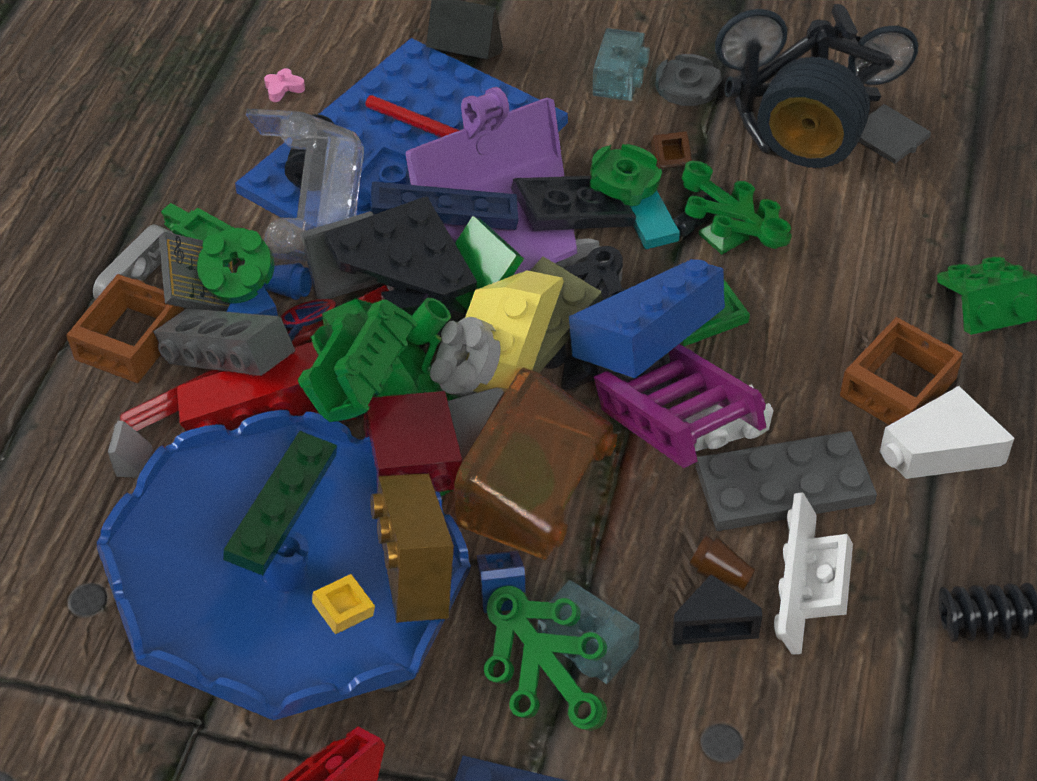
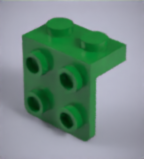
[937,257,1037,335]

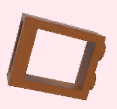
[66,274,184,383]
[840,317,963,425]

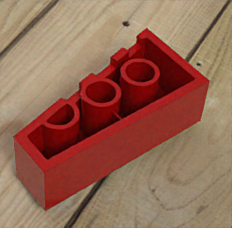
[177,342,357,431]

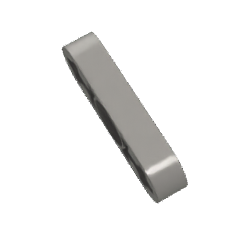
[93,224,173,299]

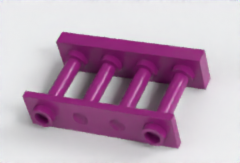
[594,344,767,468]

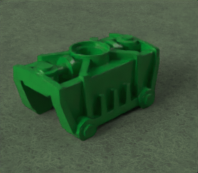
[298,300,417,422]

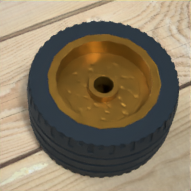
[757,57,870,168]

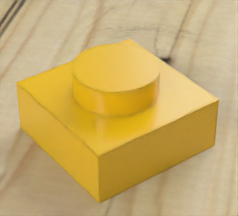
[312,574,375,634]

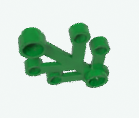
[682,161,792,249]
[484,586,607,731]

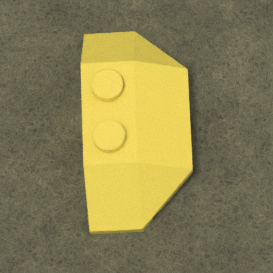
[465,270,564,420]

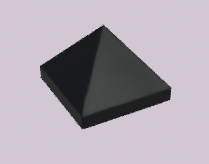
[561,355,597,391]

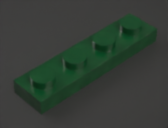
[223,431,337,576]

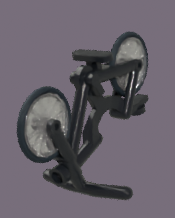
[715,4,919,153]

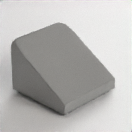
[108,421,153,478]

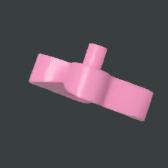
[264,68,305,102]

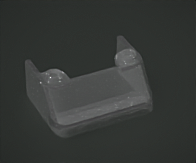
[236,109,364,268]

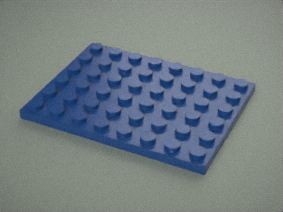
[235,38,568,231]

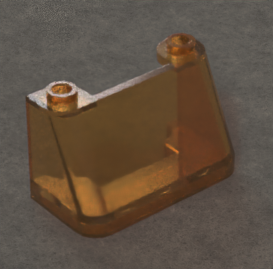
[454,367,618,560]

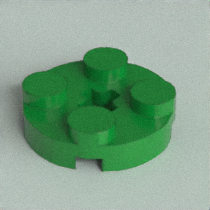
[590,144,662,206]
[197,228,275,303]

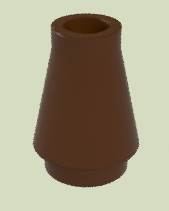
[689,535,756,591]

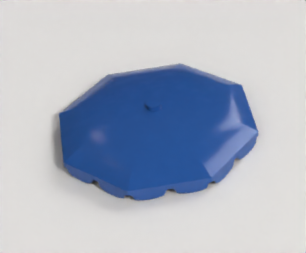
[97,410,471,721]

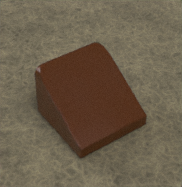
[650,131,692,169]

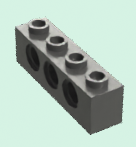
[153,308,295,376]

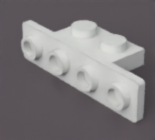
[774,492,853,655]

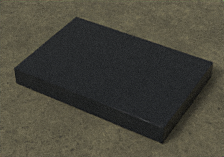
[511,176,636,231]

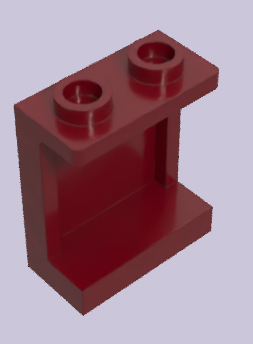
[364,391,462,492]

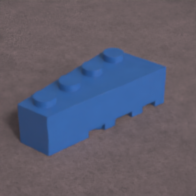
[569,259,725,378]

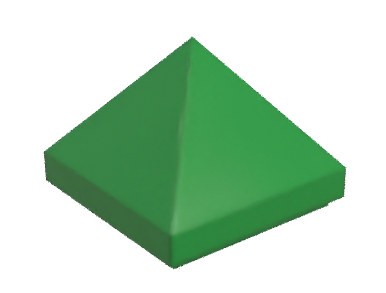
[699,223,750,255]

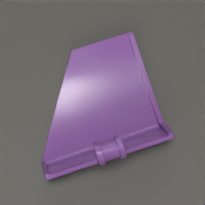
[406,87,577,275]

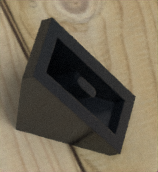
[672,575,763,645]

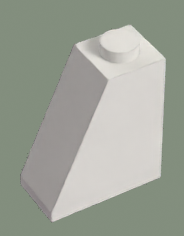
[880,386,1014,479]

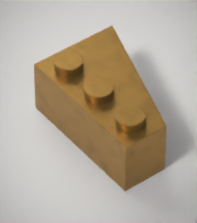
[370,473,454,623]

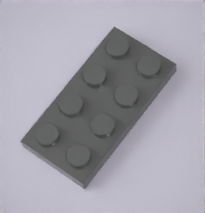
[695,431,877,531]

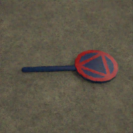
[281,299,337,342]

